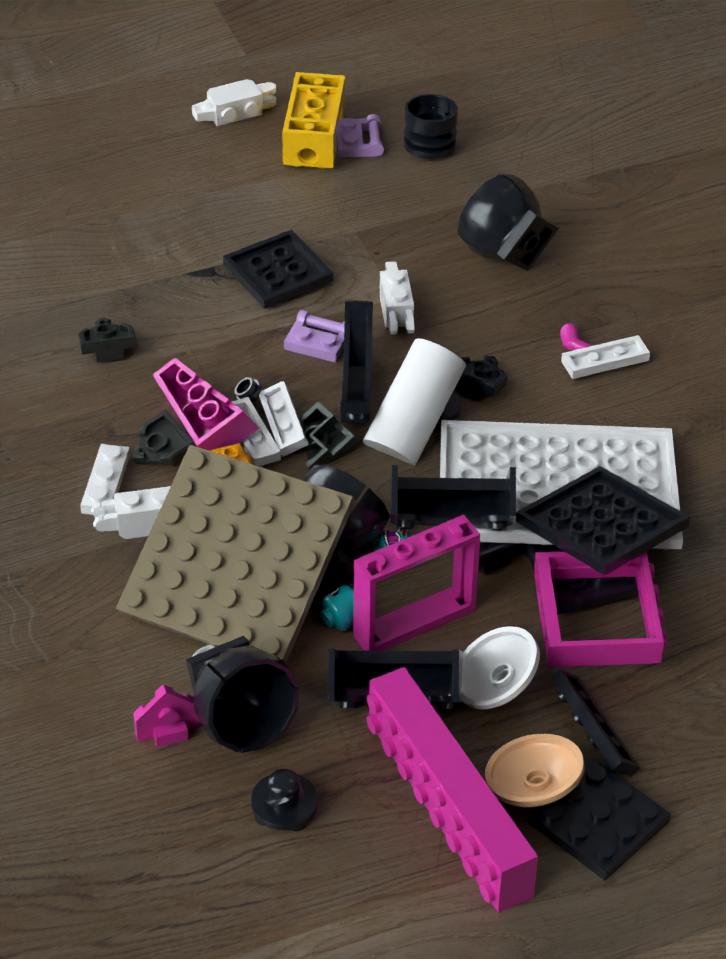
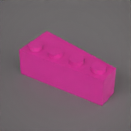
[153,358,259,451]

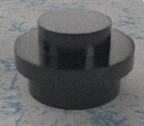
[234,377,262,403]

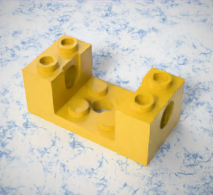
[282,72,345,169]

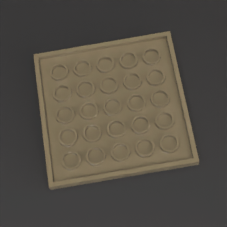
[116,445,356,663]

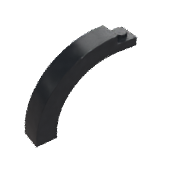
[340,300,373,423]

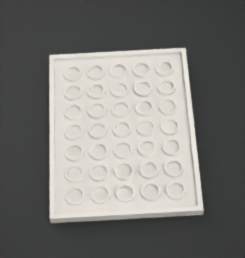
[440,420,683,550]

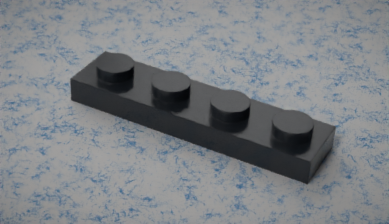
[551,669,640,777]

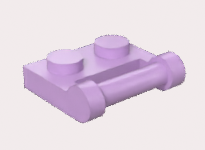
[336,114,384,158]
[284,310,345,363]

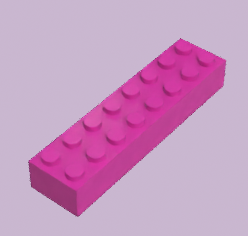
[366,667,538,913]

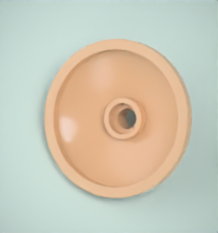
[485,734,585,807]

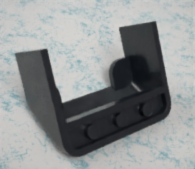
[391,465,516,531]
[328,649,463,709]

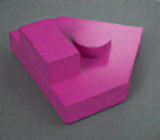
[133,684,201,748]

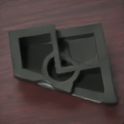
[299,402,359,469]

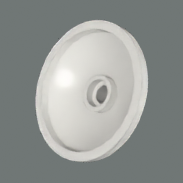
[461,626,540,709]

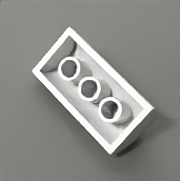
[363,339,466,466]

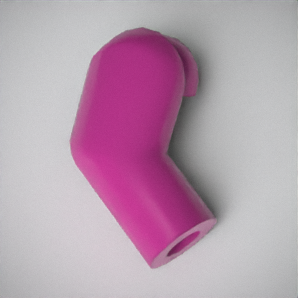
[560,323,592,351]

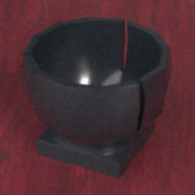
[458,174,559,271]
[303,465,390,554]
[186,636,300,753]

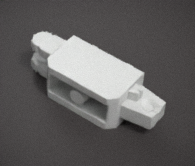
[192,79,276,126]
[380,262,415,334]
[91,486,171,539]

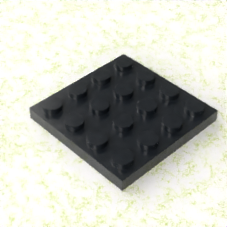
[516,466,690,576]

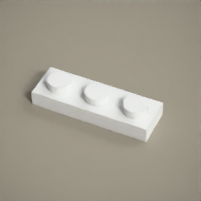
[561,335,650,379]
[259,381,309,457]
[232,397,281,466]
[81,444,130,515]

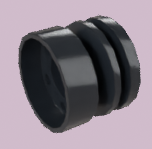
[404,94,458,159]

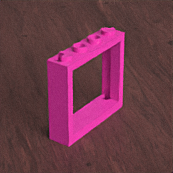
[353,515,481,651]
[534,551,668,667]

